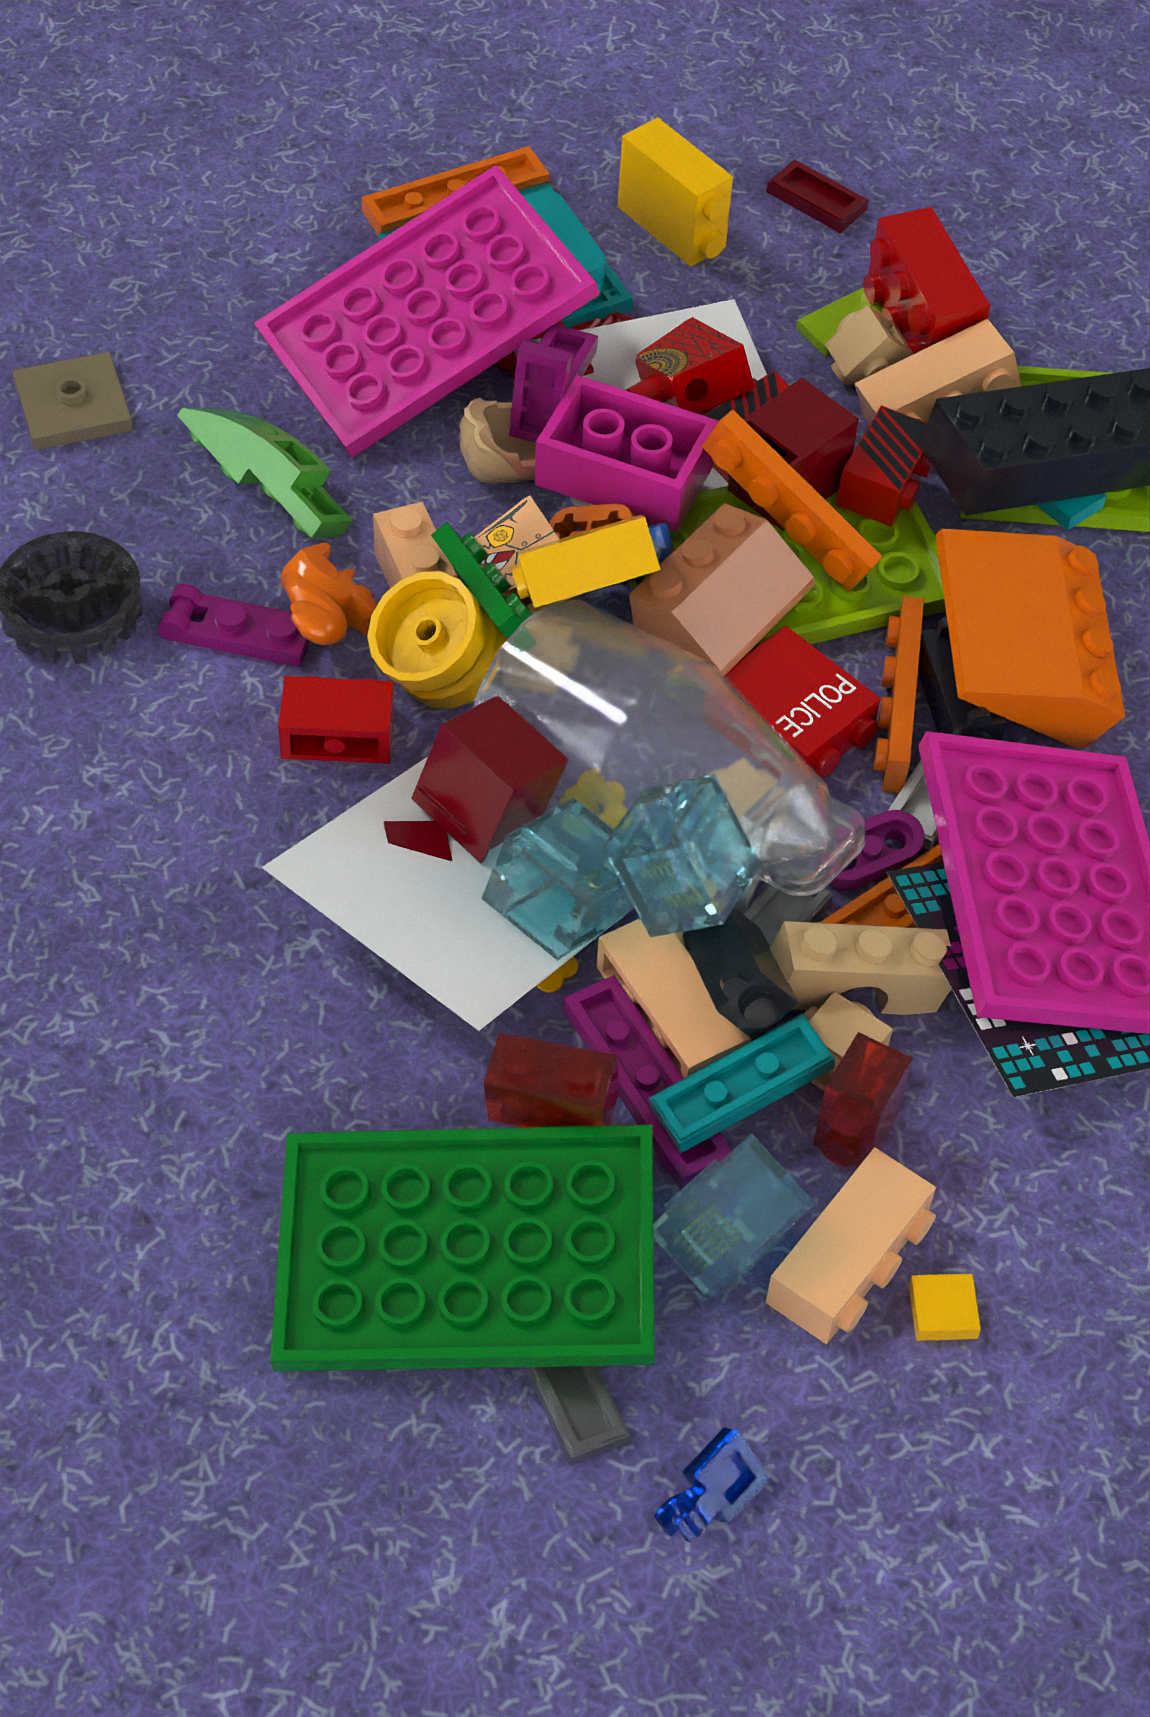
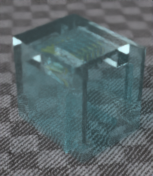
[602,774,761,937]
[481,798,650,961]
[653,1134,816,1303]

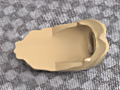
[459,397,536,484]

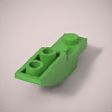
[177,408,353,538]

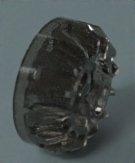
[0,531,143,664]

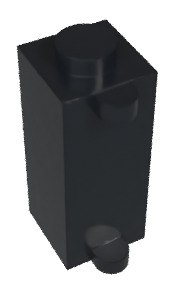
[918,617,1007,741]
[682,897,799,1040]

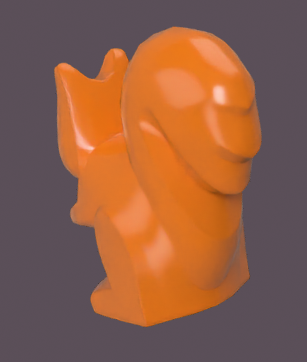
[280,542,377,645]

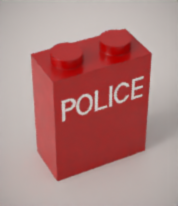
[708,625,881,787]

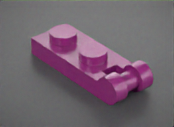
[157,583,310,667]

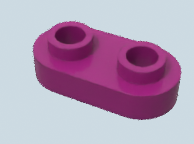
[817,810,925,890]

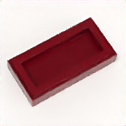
[766,160,869,233]

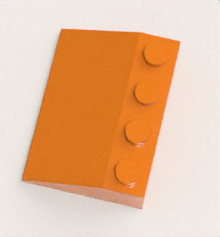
[935,529,1125,748]

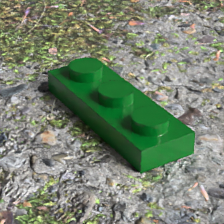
[431,522,540,655]

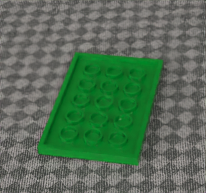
[270,1125,655,1372]

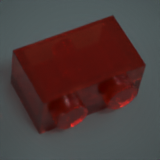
[813,1032,913,1167]
[483,1033,619,1128]

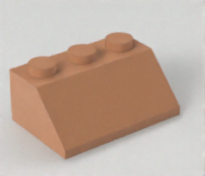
[629,503,815,679]

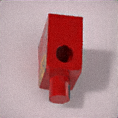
[625,317,755,414]

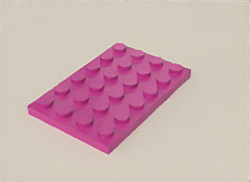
[254,165,600,458]
[918,731,1150,1034]

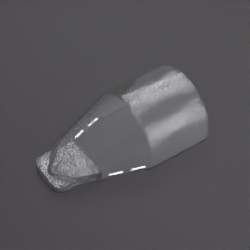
[473,600,866,896]

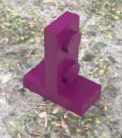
[509,324,598,443]

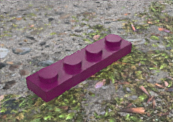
[563,975,734,1191]

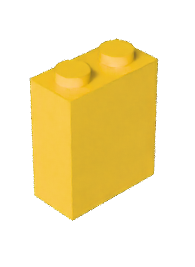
[617,117,733,267]
[511,515,661,608]

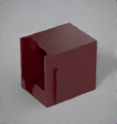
[727,378,859,531]
[411,695,569,863]

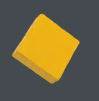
[909,1274,981,1341]

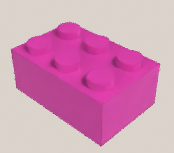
[535,375,719,532]

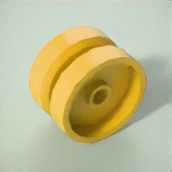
[367,571,507,709]

